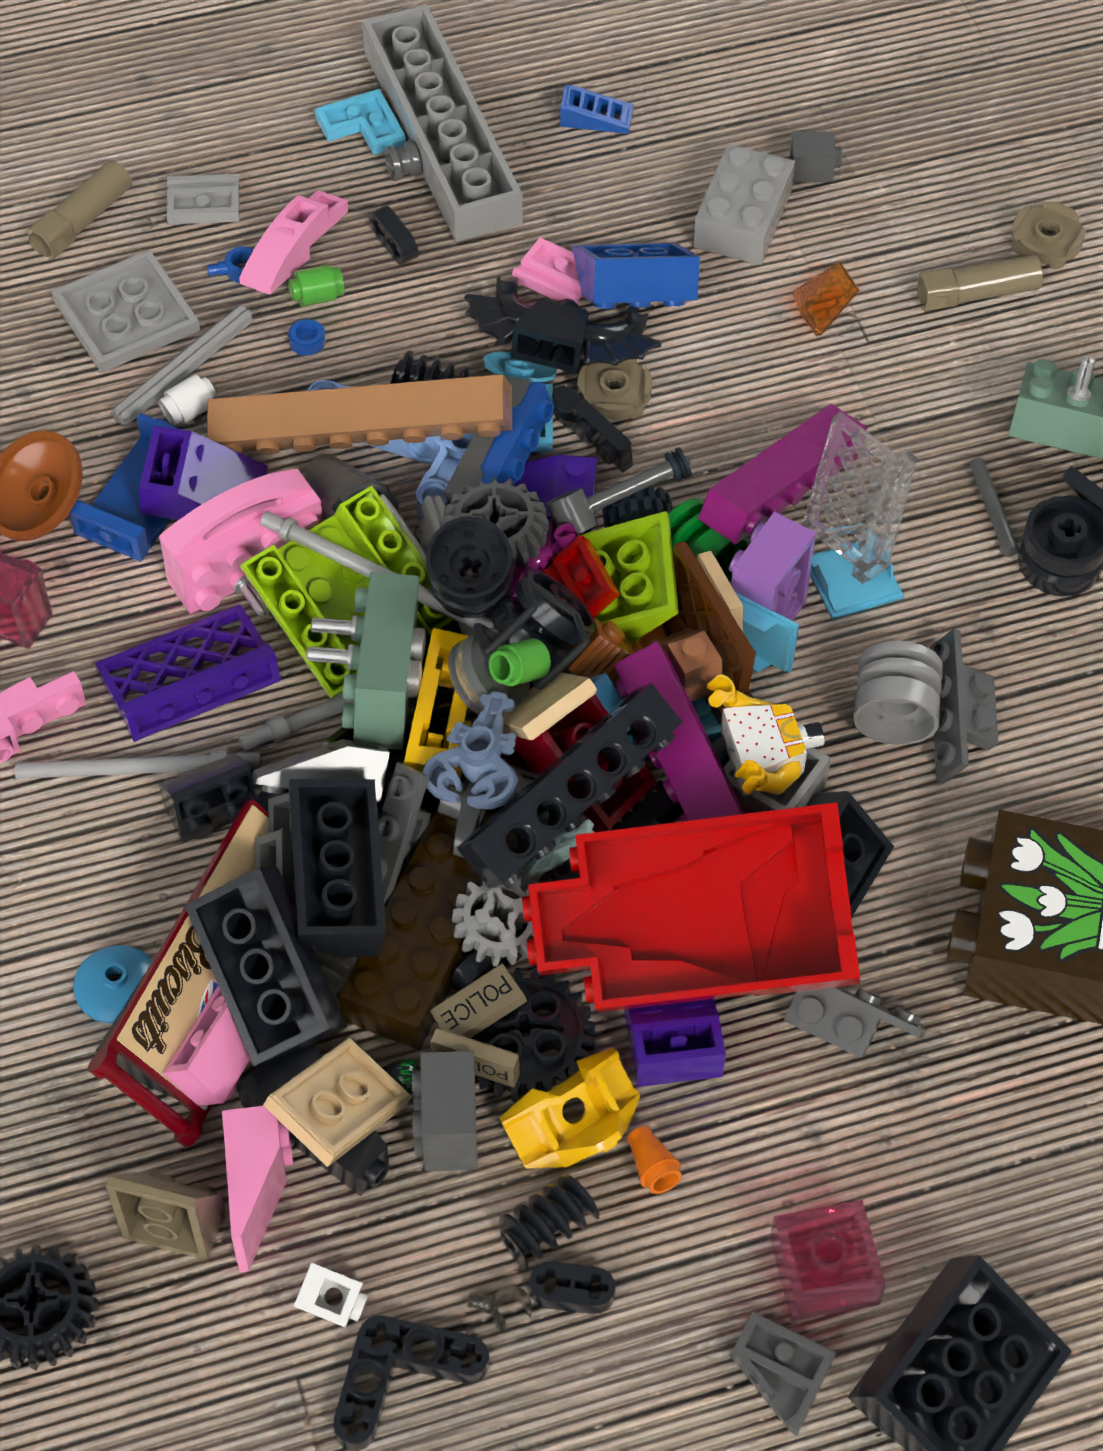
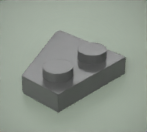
[731,1312,836,1436]

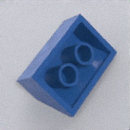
[573,242,700,309]

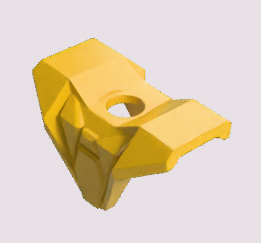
[499,1048,640,1168]

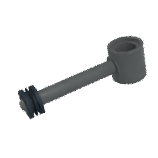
[546,447,692,534]

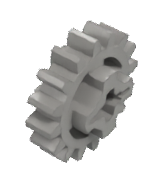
[452,878,534,967]

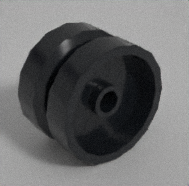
[1018,496,1103,596]
[492,569,597,671]

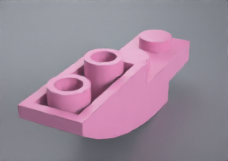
[239,190,348,294]
[0,671,86,763]

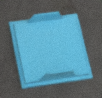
[810,537,904,619]
[735,592,799,673]

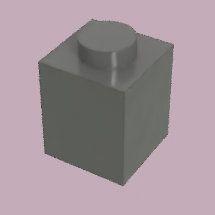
[789,131,842,182]

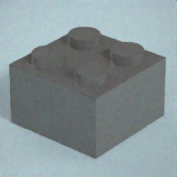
[412,1051,478,1172]

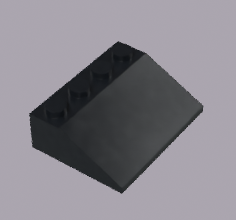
[848,1255,1072,1451]

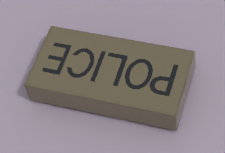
[430,963,527,1038]
[430,1028,520,1088]

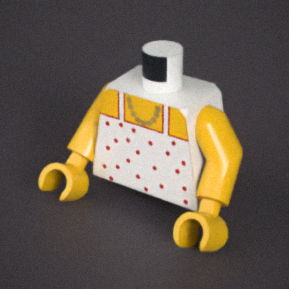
[707,675,824,796]

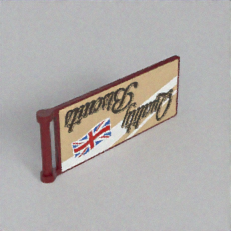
[88,800,269,1148]

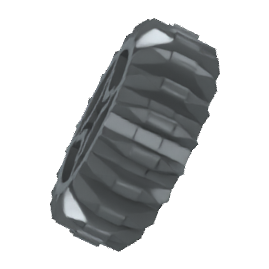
[441,477,549,569]

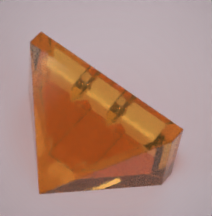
[792,262,859,337]

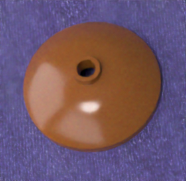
[0,430,83,541]

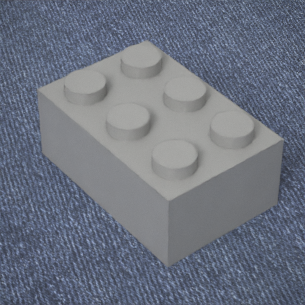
[693,143,795,265]

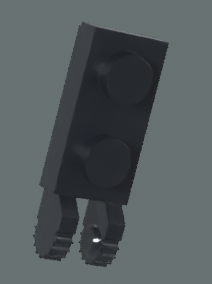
[552,386,633,473]

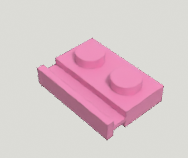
[512,238,584,303]

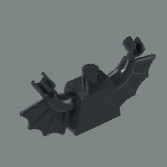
[464,277,662,374]

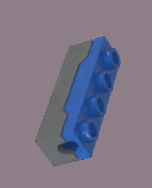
[444,377,554,523]

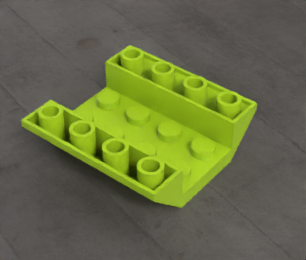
[240,485,456,699]

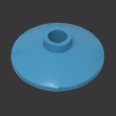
[74,945,153,1024]

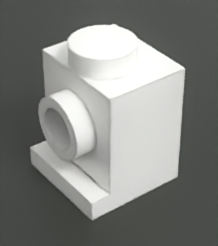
[294,1263,368,1327]

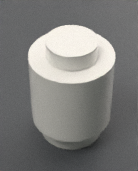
[158,374,217,426]

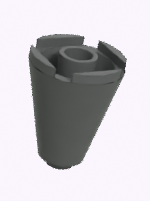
[305,454,399,521]

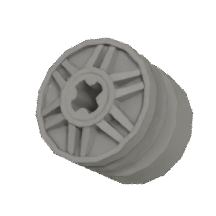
[853,641,943,745]

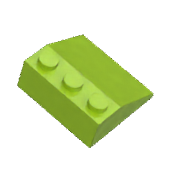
[560,511,679,642]

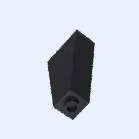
[237,1044,389,1196]

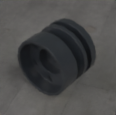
[426,516,514,618]

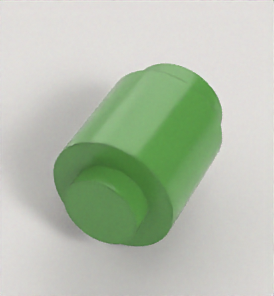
[288,264,345,307]
[489,638,551,686]

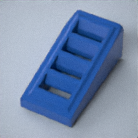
[560,85,633,134]

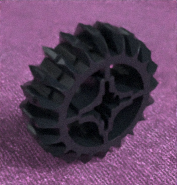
[0,1244,99,1370]

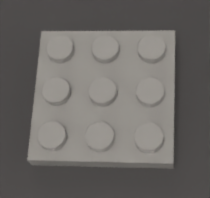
[51,249,200,373]

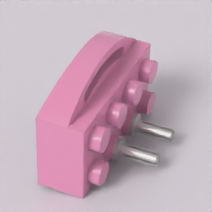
[159,469,323,617]

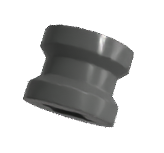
[384,140,422,181]

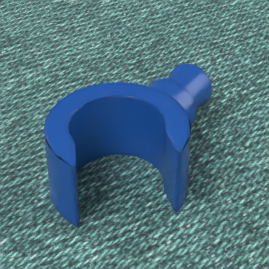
[207,247,253,283]

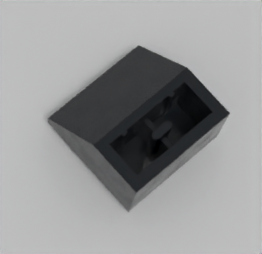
[159,753,256,843]

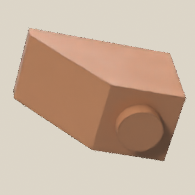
[652,628,722,701]

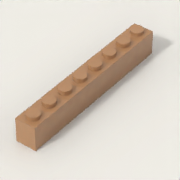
[207,374,512,455]

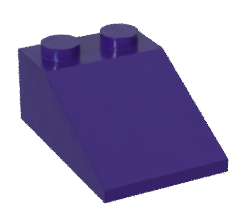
[495,455,597,543]

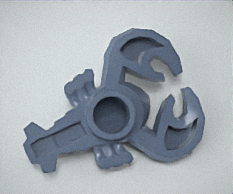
[422,691,518,809]

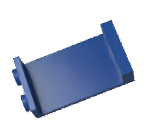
[70,413,179,562]

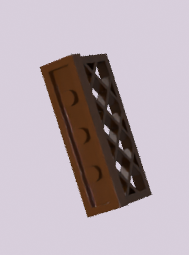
[663,541,756,725]

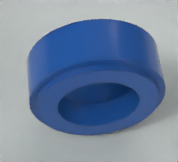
[288,319,326,356]

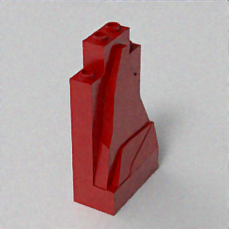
[522,802,860,1012]

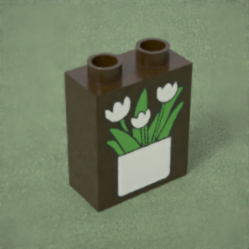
[946,810,1103,1025]

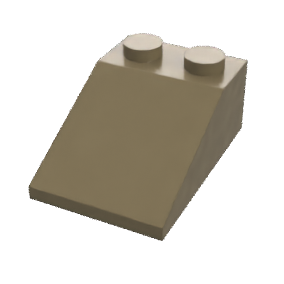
[105,1172,225,1260]

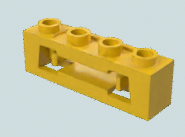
[404,628,477,789]

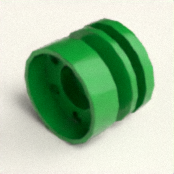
[668,498,750,582]

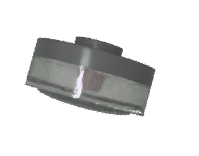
[448,628,530,714]

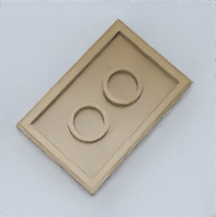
[503,672,597,740]
[263,1038,412,1167]

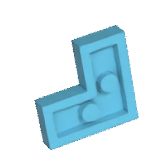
[315,89,406,155]

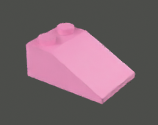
[222,1106,294,1272]

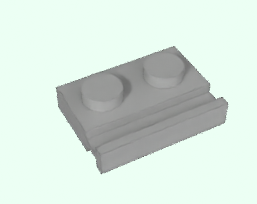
[167,174,240,224]

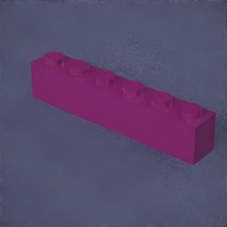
[698,403,868,545]
[614,641,746,822]

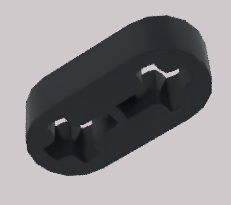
[369,205,418,265]
[529,1262,616,1314]

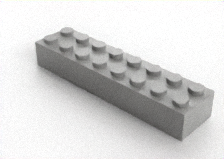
[362,4,523,242]

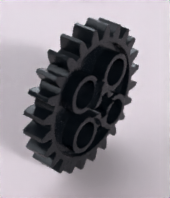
[471,968,595,1103]

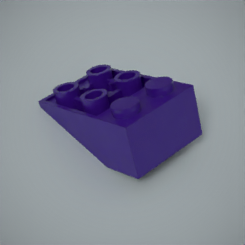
[139,425,268,520]
[624,999,726,1087]

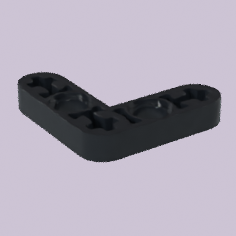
[333,1315,489,1451]

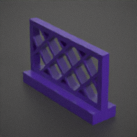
[95,604,281,742]

